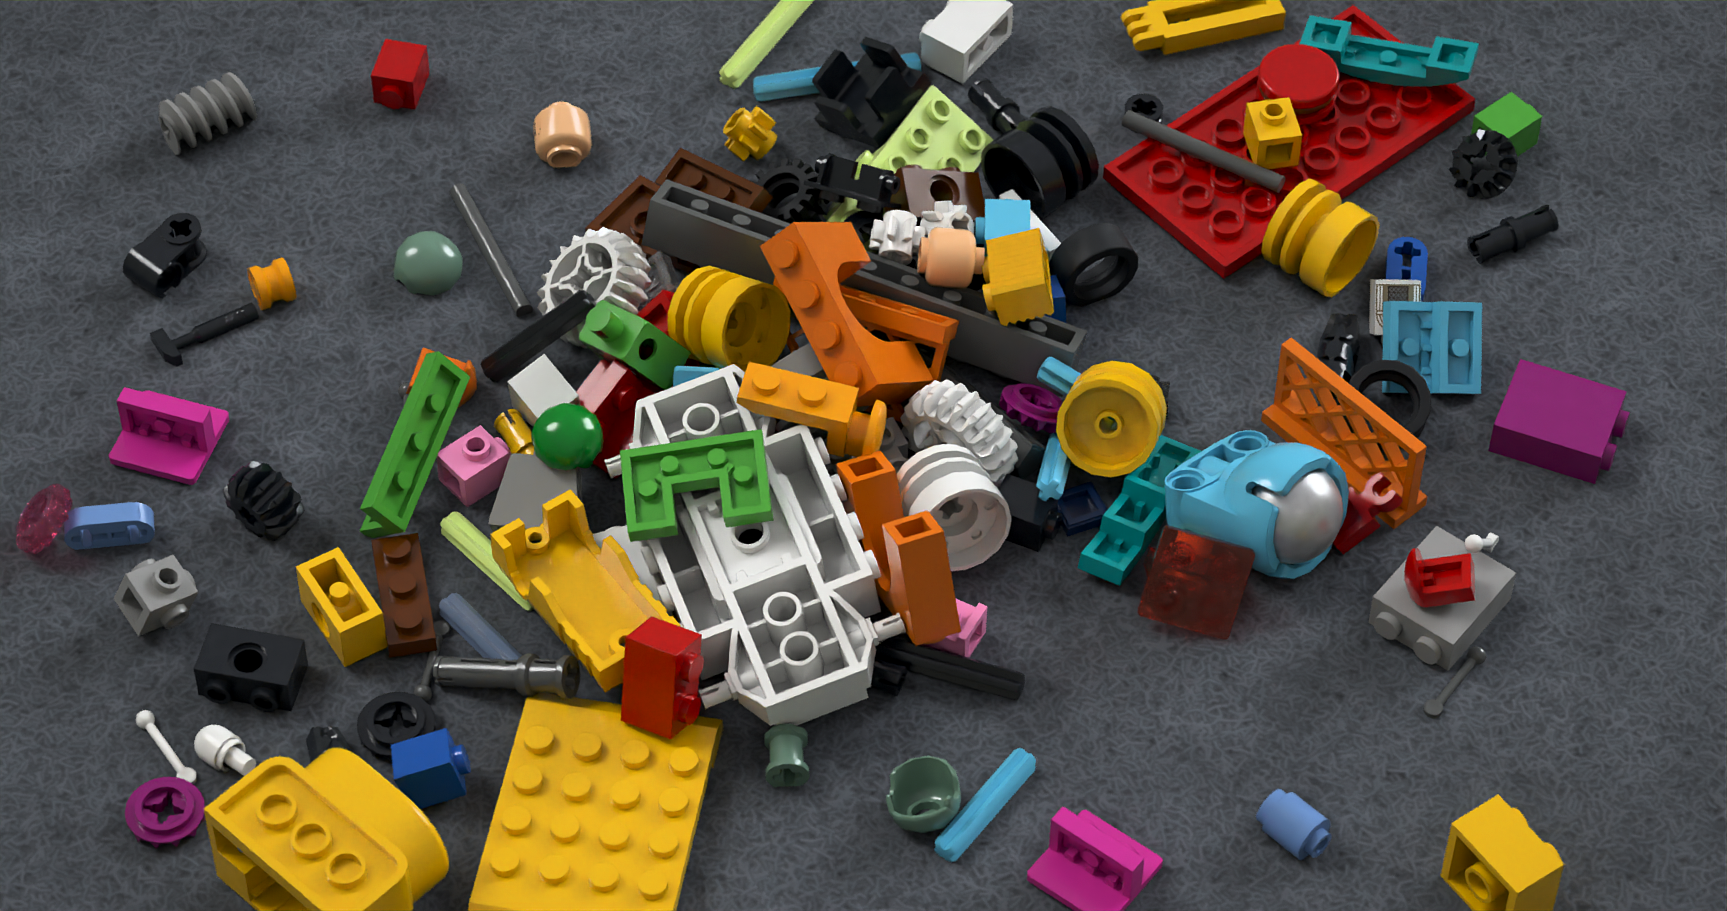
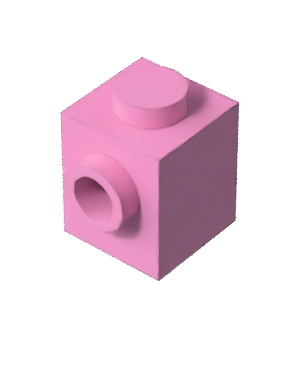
[436,425,511,507]

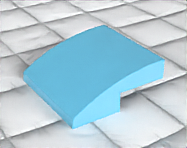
[1382,301,1482,394]

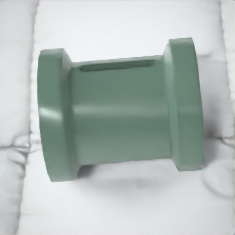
[764,724,809,787]

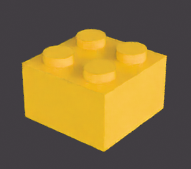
[1441,794,1564,911]

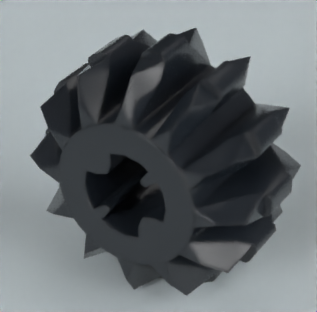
[223,460,304,541]

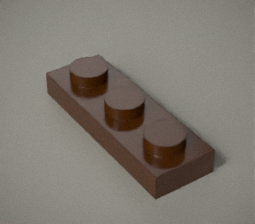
[655,148,773,213]
[371,533,437,658]

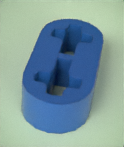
[1385,237,1428,302]

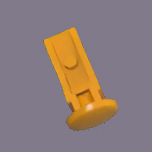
[736,362,887,457]

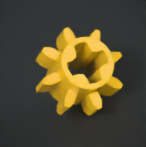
[723,106,777,162]

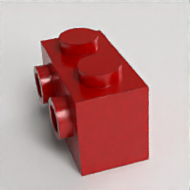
[621,616,704,739]

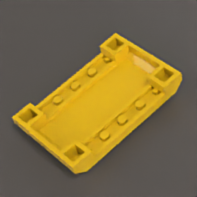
[468,692,723,911]

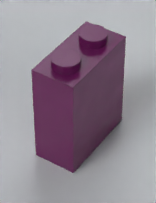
[1488,359,1630,484]

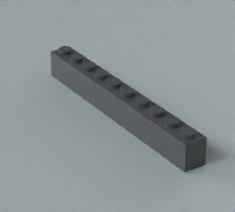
[641,179,1087,397]

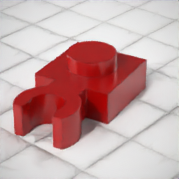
[1333,472,1403,554]

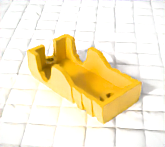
[490,489,681,692]

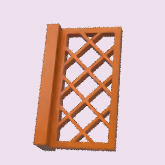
[773,277,959,422]
[1261,337,1428,529]

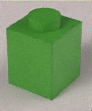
[1471,92,1542,156]

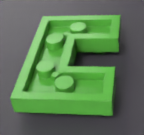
[620,429,774,542]

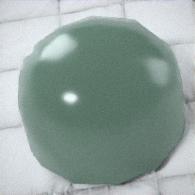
[393,231,463,296]
[886,756,961,833]

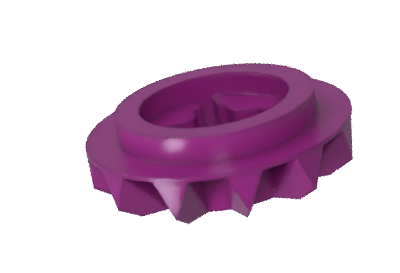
[999,383,1063,433]
[125,777,205,849]

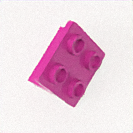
[109,387,229,485]
[1027,807,1163,911]

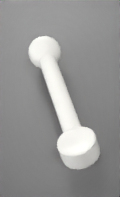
[1464,532,1499,553]
[136,710,197,784]

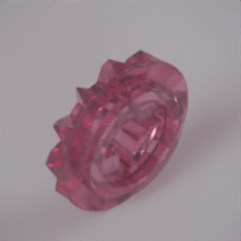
[16,483,73,554]

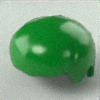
[531,403,603,471]

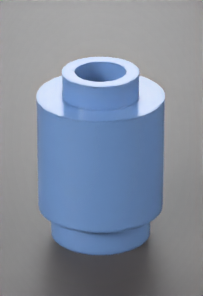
[1256,789,1332,860]

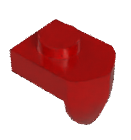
[1404,548,1475,608]

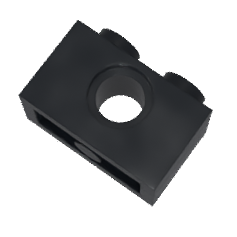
[194,623,308,712]

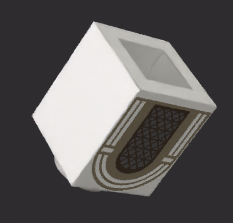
[1369,279,1421,343]

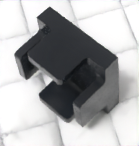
[812,37,931,148]

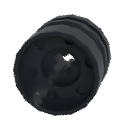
[981,106,1099,221]

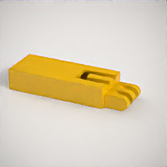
[1121,0,1286,55]

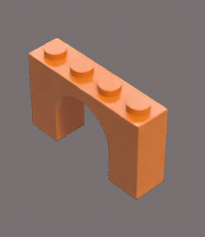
[760,222,934,407]
[836,450,961,646]

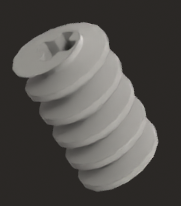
[158,72,257,155]

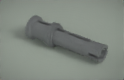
[433,653,580,699]

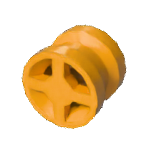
[247,257,297,310]

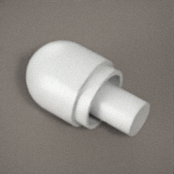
[194,725,256,776]

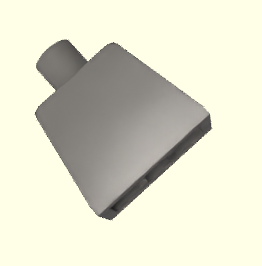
[488,451,583,532]

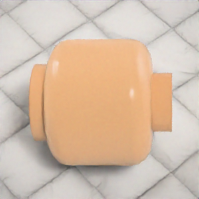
[533,102,592,168]
[917,227,985,289]

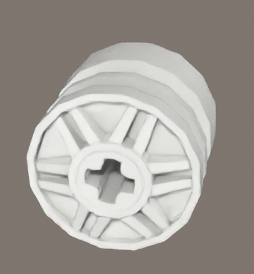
[897,444,1012,571]

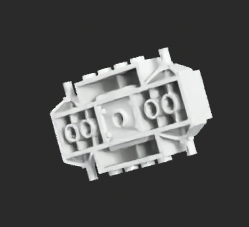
[604,364,906,726]

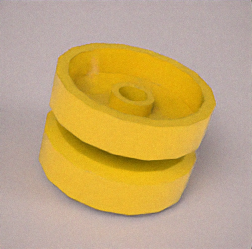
[1056,361,1167,478]

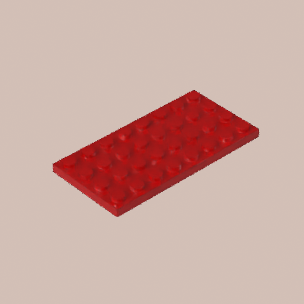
[1103,5,1476,279]

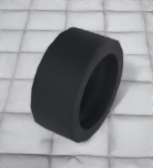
[1049,223,1139,307]
[1343,360,1431,451]

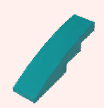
[1077,435,1201,586]

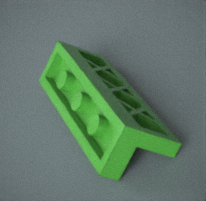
[360,351,470,538]

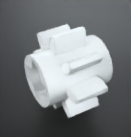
[920,201,975,237]
[869,210,926,265]

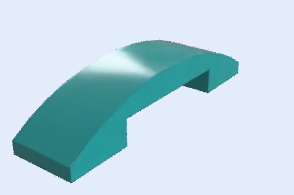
[1299,15,1479,87]

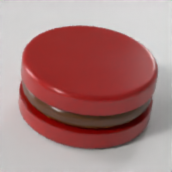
[1256,44,1339,125]

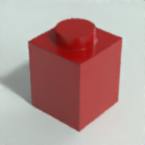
[371,39,430,110]

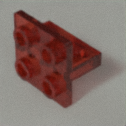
[1137,525,1255,639]

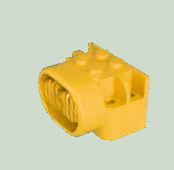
[204,748,449,911]

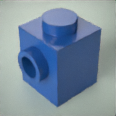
[391,728,471,809]

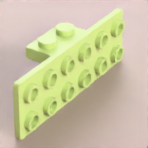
[823,85,994,252]

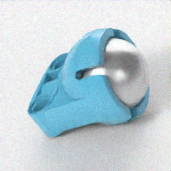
[1164,430,1349,579]

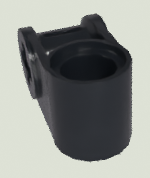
[123,213,207,298]

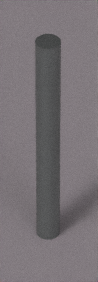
[1122,110,1285,193]
[450,184,533,317]

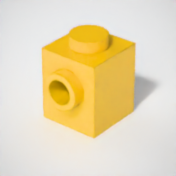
[1243,97,1302,169]

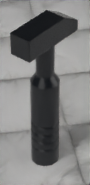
[150,302,259,367]

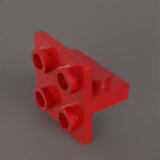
[576,359,655,479]

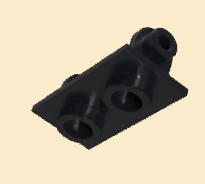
[803,153,902,214]

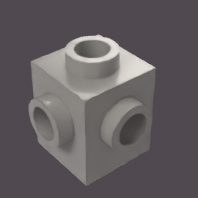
[114,555,198,636]

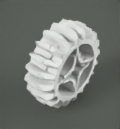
[537,227,653,349]
[900,379,1019,487]

